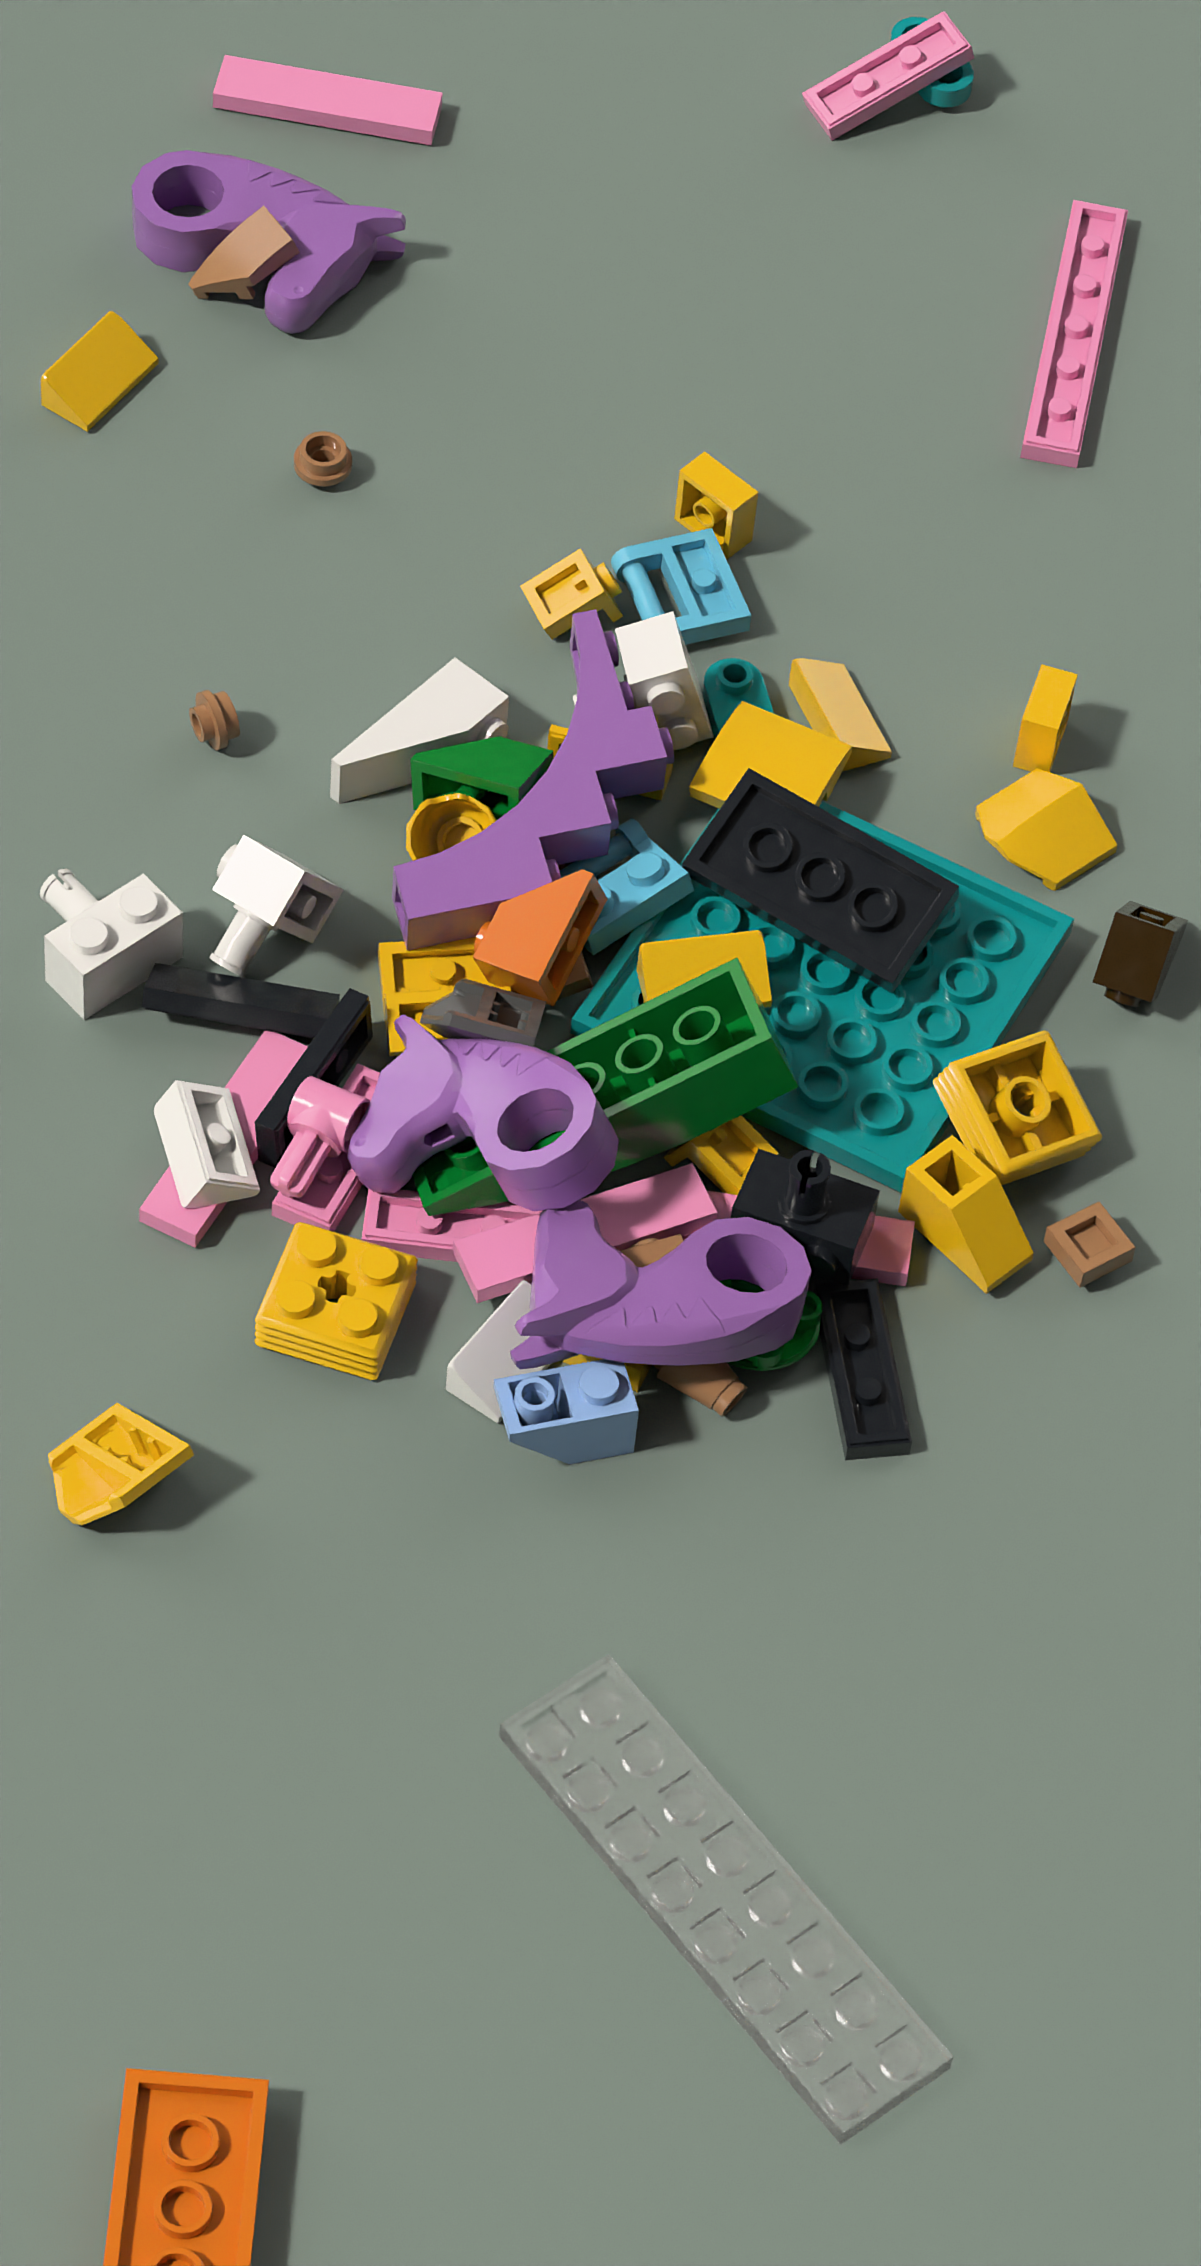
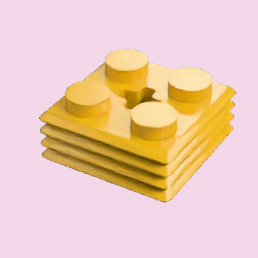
[933,1030,1102,1185]
[255,1222,418,1380]

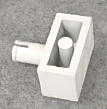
[573,611,713,750]
[209,835,344,978]
[40,868,183,1020]

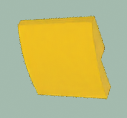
[689,701,852,809]
[378,937,511,1056]

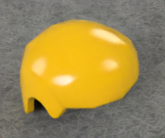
[406,793,497,861]

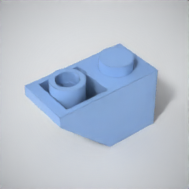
[493,1359,639,1464]

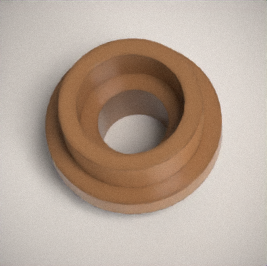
[294,431,352,487]
[189,690,240,750]

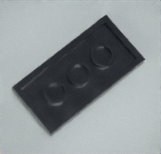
[682,768,959,993]

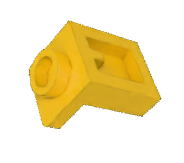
[520,548,623,640]
[663,1116,779,1195]

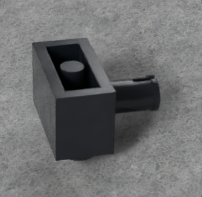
[731,1148,880,1285]

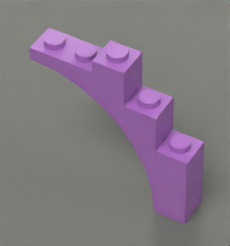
[392,609,674,951]

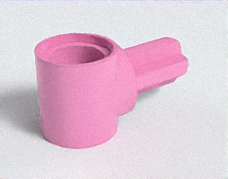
[270,1076,371,1199]

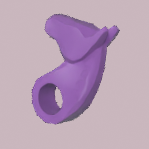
[131,150,406,334]
[347,1014,619,1211]
[510,1200,812,1369]

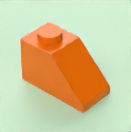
[473,869,607,1007]

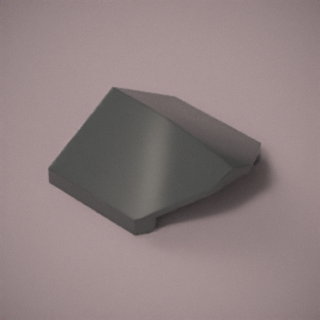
[420,979,546,1047]

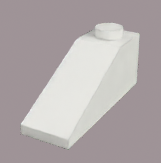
[330,657,509,804]

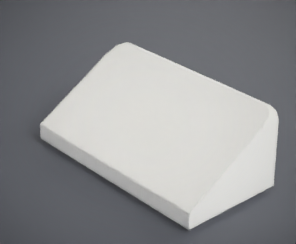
[154,1080,260,1208]
[446,1280,552,1424]

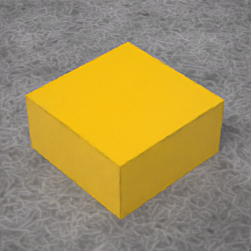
[674,451,759,560]
[1013,664,1078,772]

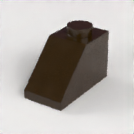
[1093,901,1188,1007]

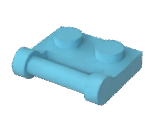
[611,528,752,645]
[559,818,694,955]

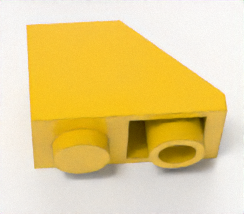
[898,1135,1034,1294]

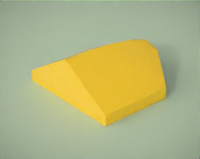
[975,768,1117,891]
[48,1403,194,1526]

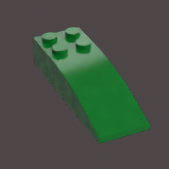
[412,958,799,1216]

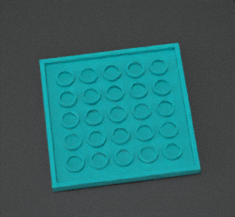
[570,801,1074,1193]

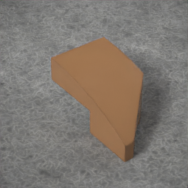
[188,206,300,299]

